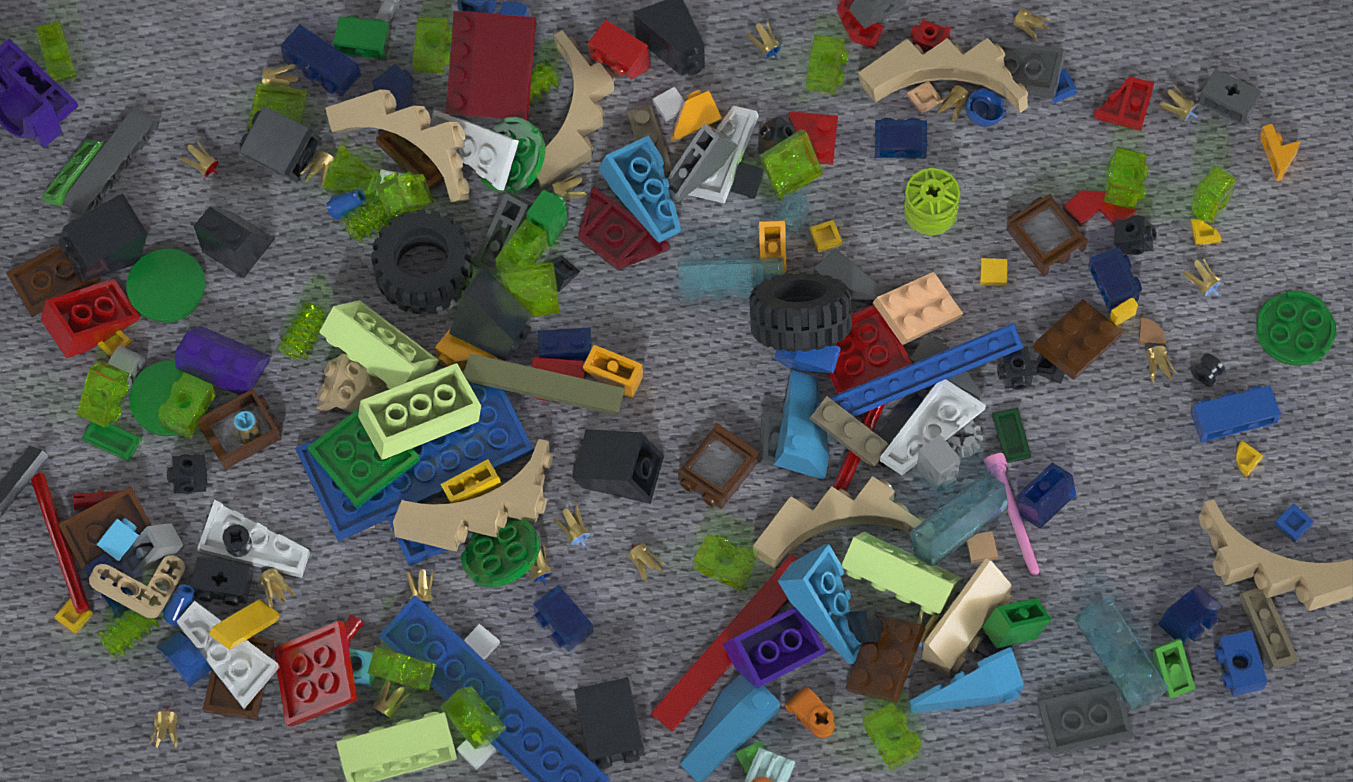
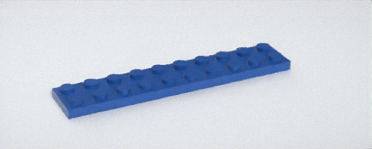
[379,596,611,782]

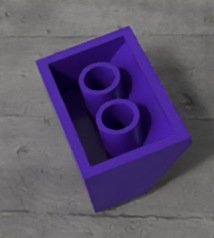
[175,326,271,396]
[723,607,827,688]

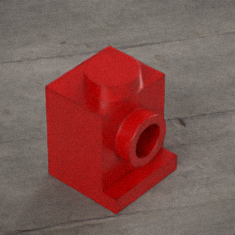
[910,19,951,53]

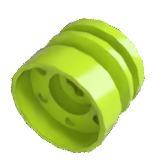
[903,168,960,236]

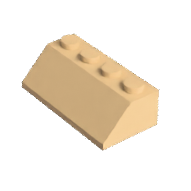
[922,558,1012,678]

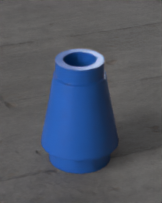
[327,189,366,220]
[163,584,194,626]

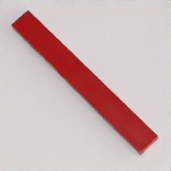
[651,554,798,732]

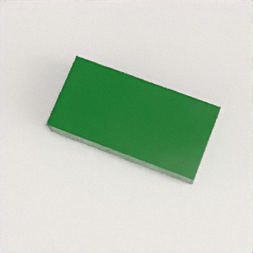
[82,416,142,462]

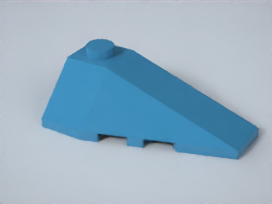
[599,135,681,243]
[773,370,830,480]
[778,544,862,664]
[908,647,1024,713]
[680,674,780,782]

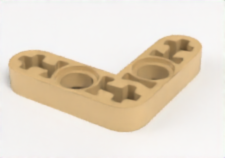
[89,555,185,618]

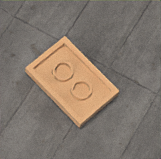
[873,272,963,345]

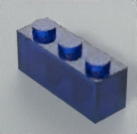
[280,24,361,97]

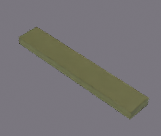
[463,353,625,416]

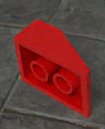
[40,279,140,358]

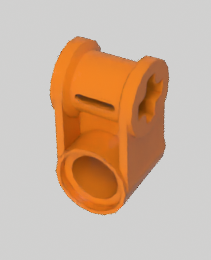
[784,686,835,738]

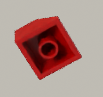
[588,20,651,80]

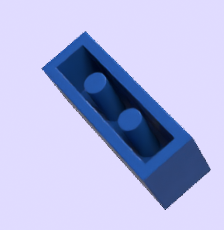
[1191,385,1281,443]

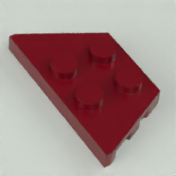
[578,186,670,270]

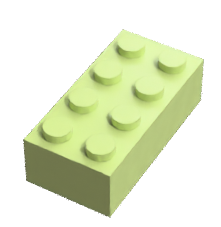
[319,300,439,389]
[358,363,481,460]
[842,532,962,615]
[336,712,457,782]

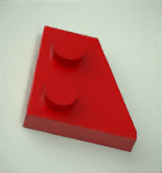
[1093,76,1154,131]
[788,111,838,165]

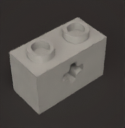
[916,435,960,493]

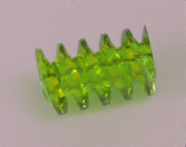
[529,59,560,105]
[340,192,398,244]
[277,302,326,361]
[98,610,160,662]

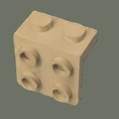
[316,354,387,413]

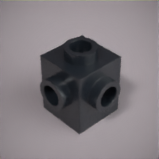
[757,117,796,161]
[1114,215,1157,255]
[997,346,1037,390]
[167,454,207,494]

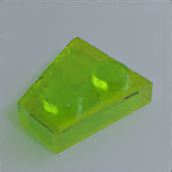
[323,145,382,200]

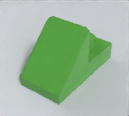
[1152,638,1195,699]

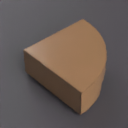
[1139,318,1166,347]

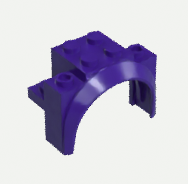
[0,38,78,149]

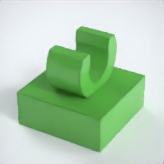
[735,740,765,776]

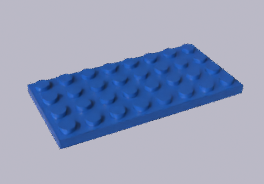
[295,372,534,542]

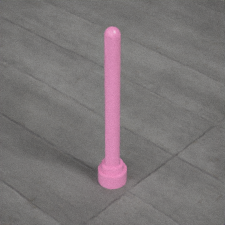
[984,453,1039,576]

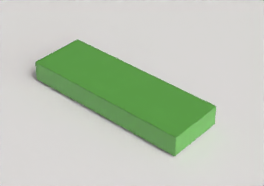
[41,139,104,206]

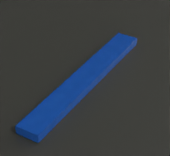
[815,323,1024,417]

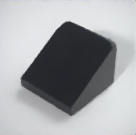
[731,162,764,199]
[540,255,580,292]
[1035,353,1065,384]
[846,610,884,643]

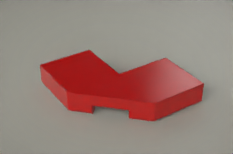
[837,0,884,49]
[1063,190,1137,227]

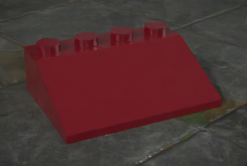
[445,11,536,121]

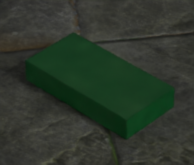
[991,408,1031,463]

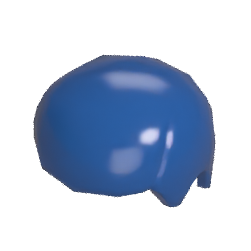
[965,88,1006,127]

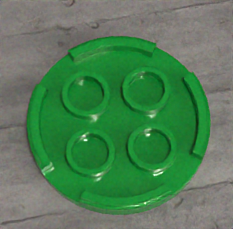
[480,117,545,194]
[126,248,206,323]
[1256,291,1336,366]
[129,360,210,436]
[461,518,540,587]

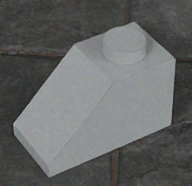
[120,523,183,579]

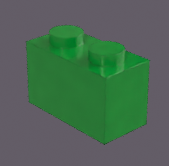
[333,16,391,60]
[526,189,568,248]
[982,598,1051,648]

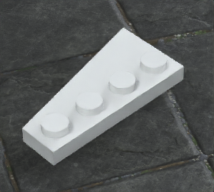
[689,106,758,203]
[430,110,519,190]
[880,380,986,475]
[198,500,310,578]
[177,601,279,709]

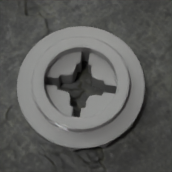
[946,419,983,458]

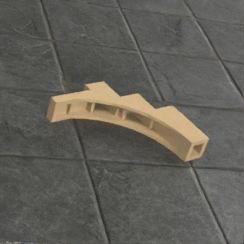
[533,30,615,191]
[858,38,1028,113]
[325,90,470,203]
[393,439,553,552]
[753,476,933,569]
[1199,499,1353,611]

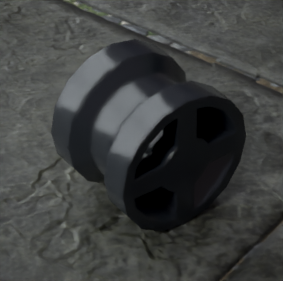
[1191,353,1225,387]
[222,524,252,557]

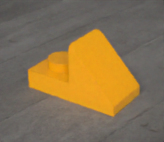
[1260,124,1301,181]
[759,220,787,273]

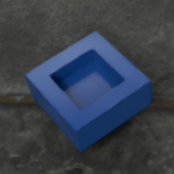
[1051,68,1077,104]
[1274,503,1314,543]

